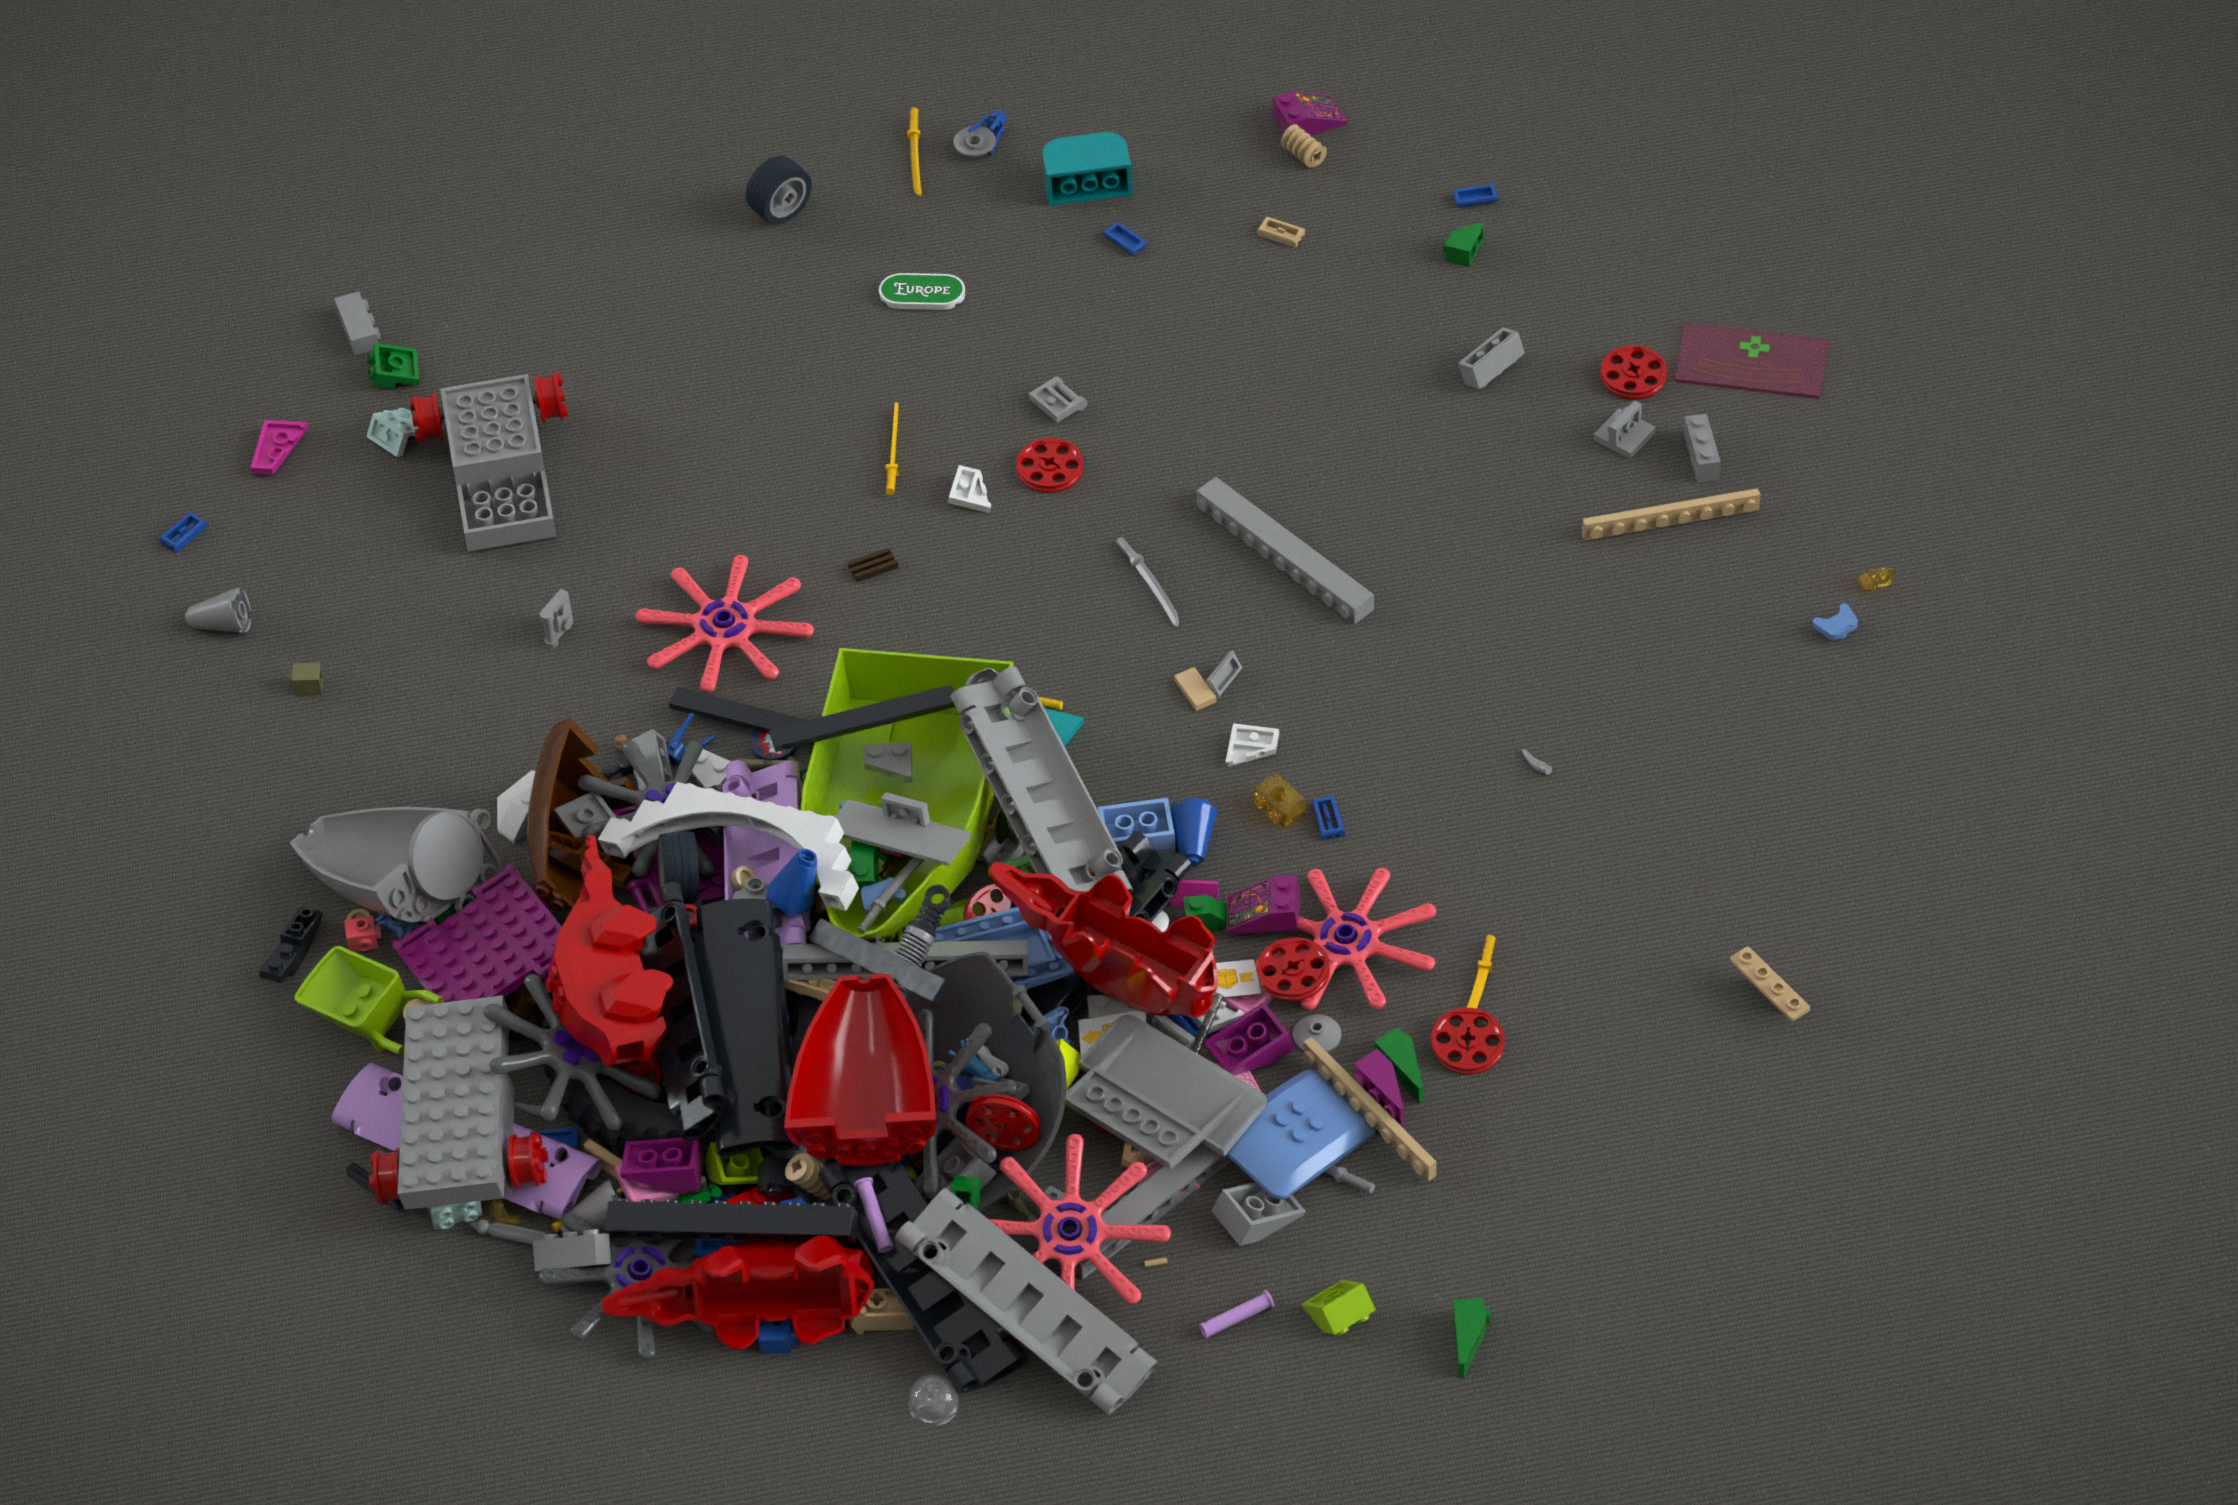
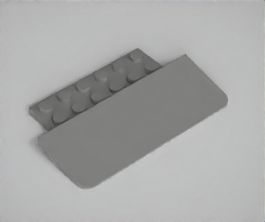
[1065,1015,1267,1170]

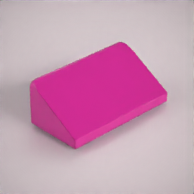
[1170,880,1219,908]

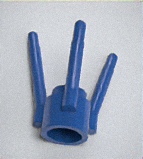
[968,110,1007,155]
[667,713,716,765]

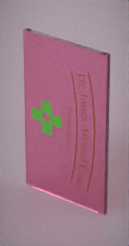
[1674,323,1830,399]

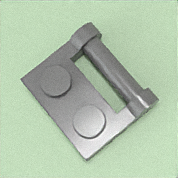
[1029,376,1088,423]
[540,589,573,649]

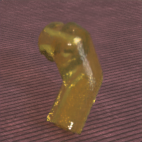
[489,1200,521,1227]

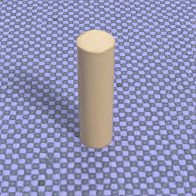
[1144,1257,1168,1267]

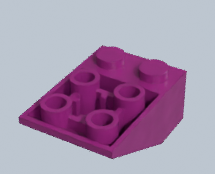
[1353,1049,1404,1129]

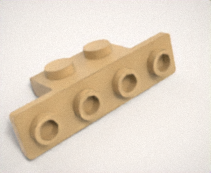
[1730,947,1810,1021]

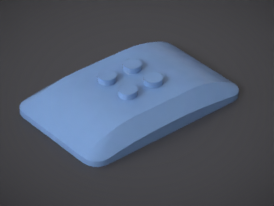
[934,907,1075,989]
[1226,1069,1376,1199]

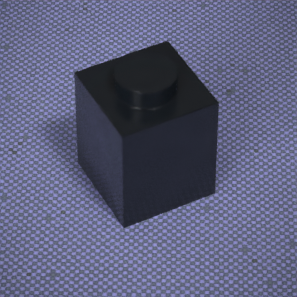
[757,1155,792,1197]

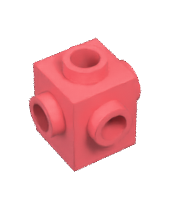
[344,915,382,952]

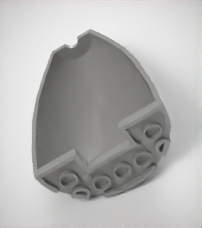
[289,807,470,922]

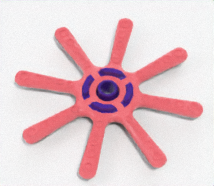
[635,555,814,693]
[1255,868,1436,1010]
[988,1134,1171,1304]

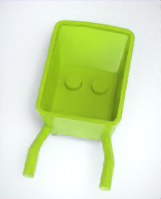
[295,946,444,1055]

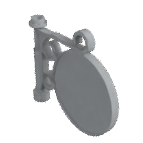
[408,809,522,912]

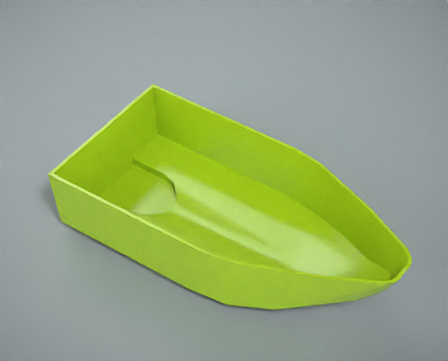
[801,648,1014,941]

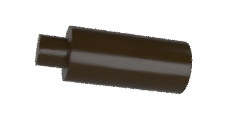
[879,854,914,880]

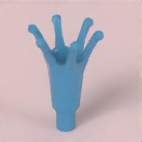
[945,1040,1000,1082]

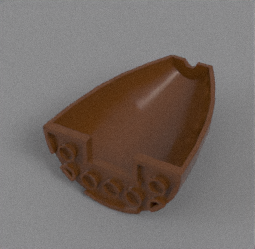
[527,718,640,912]

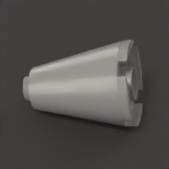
[185,588,251,633]
[560,1180,621,1233]

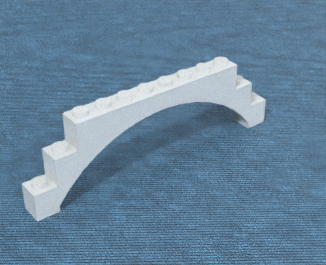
[598,782,859,911]

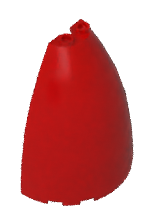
[784,973,936,1166]

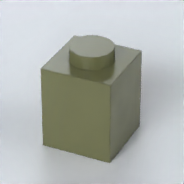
[288,662,324,696]

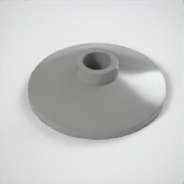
[954,126,996,157]
[1293,1014,1341,1053]

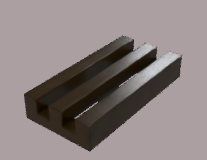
[847,548,898,582]

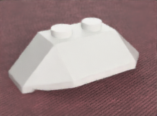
[497,770,535,843]

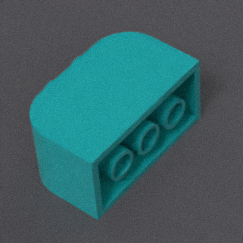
[1043,132,1133,206]

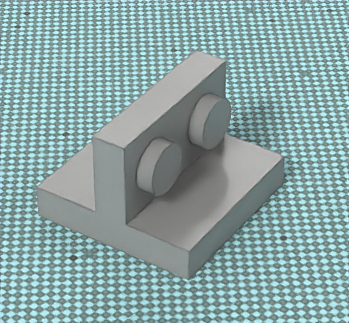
[1593,400,1656,459]
[554,792,616,851]

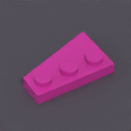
[250,420,309,475]

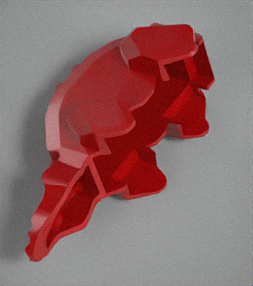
[545,835,673,1067]
[988,862,1218,1018]
[602,1235,874,1350]

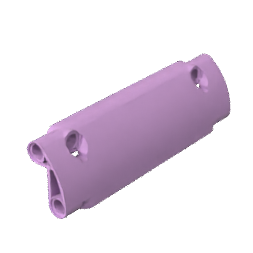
[723,760,811,955]
[332,1063,602,1221]

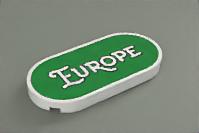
[879,273,965,310]

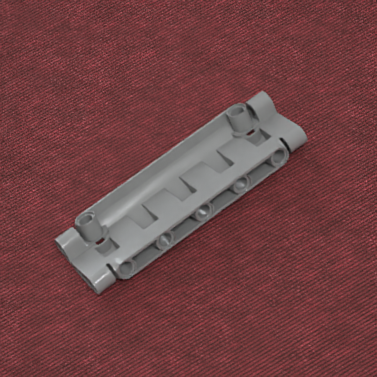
[950,667,1133,893]
[895,1188,1158,1415]

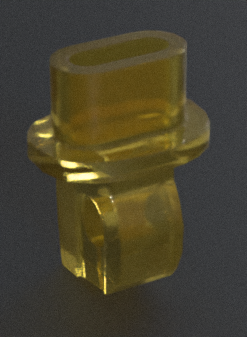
[1858,567,1896,591]

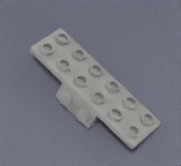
[834,792,971,866]

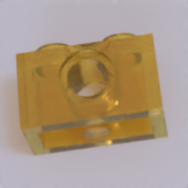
[1254,773,1306,829]

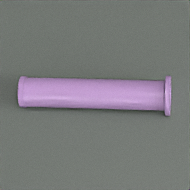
[853,1177,894,1253]
[1199,1290,1275,1338]

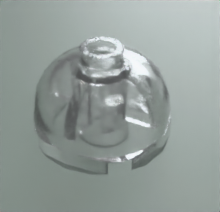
[908,1373,960,1426]

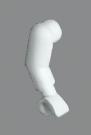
[966,1038,1009,1077]

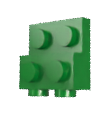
[366,343,419,389]

